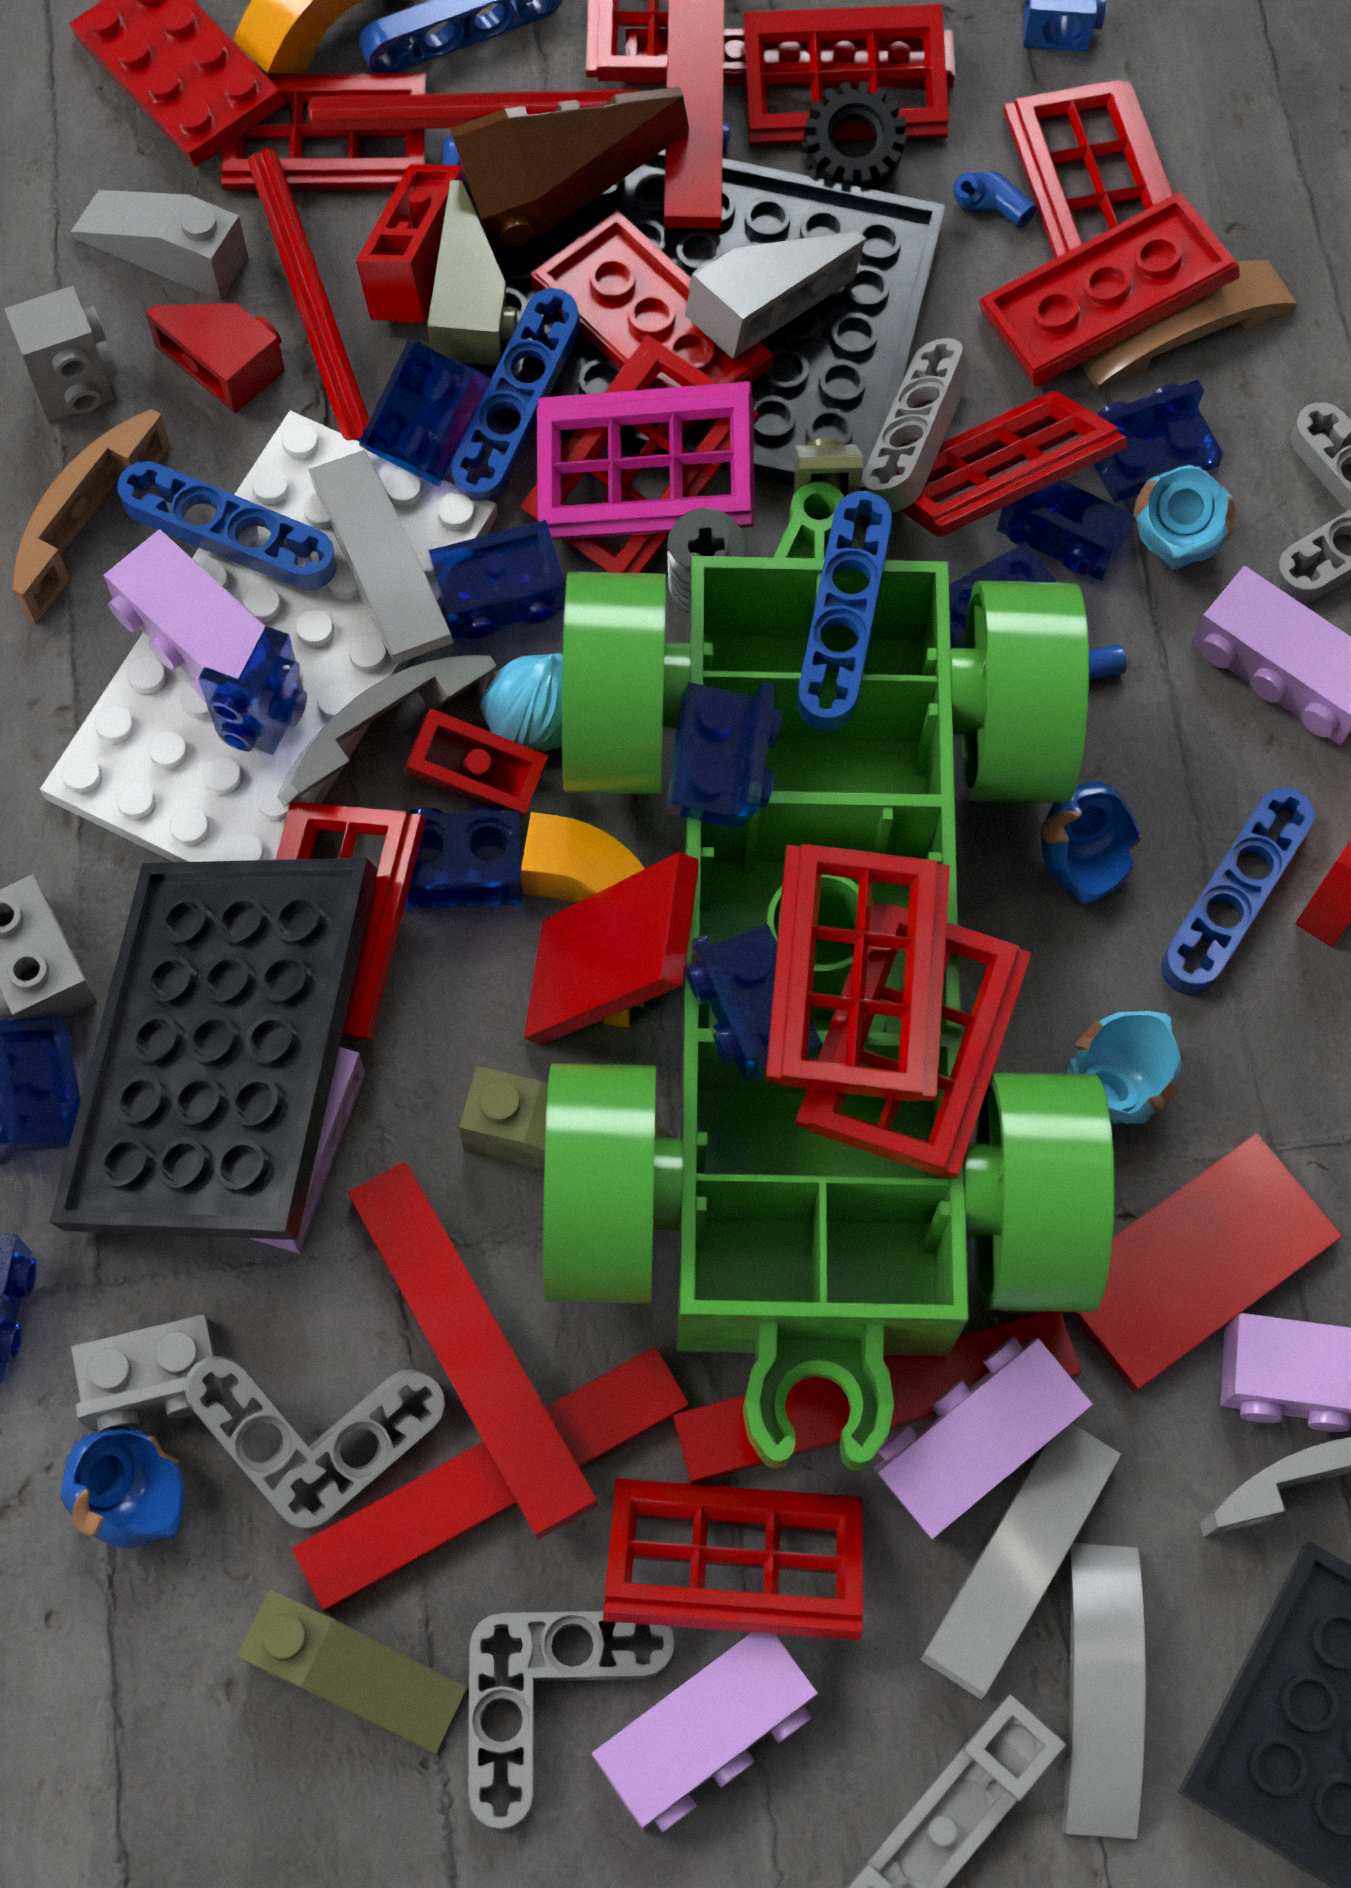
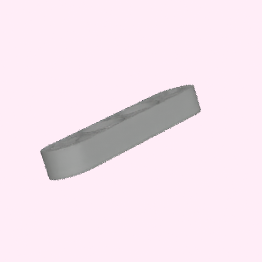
[862,338,970,512]

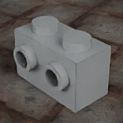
[4,285,118,423]
[0,874,98,1036]

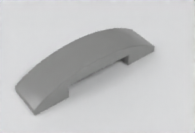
[277,655,497,807]
[1200,1437,1351,1537]
[1063,1543,1146,1840]
[846,1694,1066,1888]

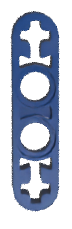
[358,0,563,73]
[451,288,581,501]
[117,461,337,591]
[798,491,892,731]
[1161,788,1314,995]

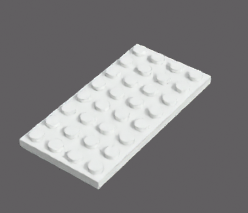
[40,411,498,862]

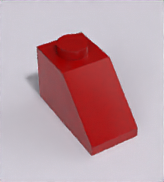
[145,303,285,413]
[402,708,548,815]

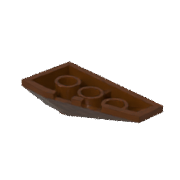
[450,86,690,253]

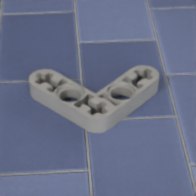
[1272,402,1351,604]
[184,1356,445,1528]
[468,1611,675,1830]

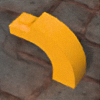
[233,0,413,74]
[521,812,645,1028]

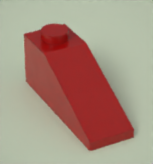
[356,164,464,324]

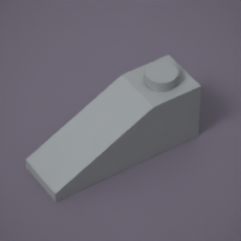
[71,190,249,301]
[685,231,866,359]

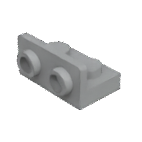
[71,1314,224,1432]

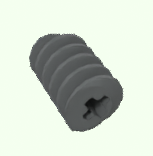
[667,507,746,613]

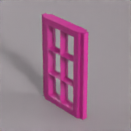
[537,381,755,541]

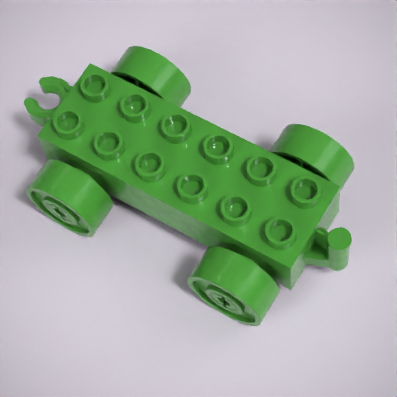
[543,482,1114,1471]

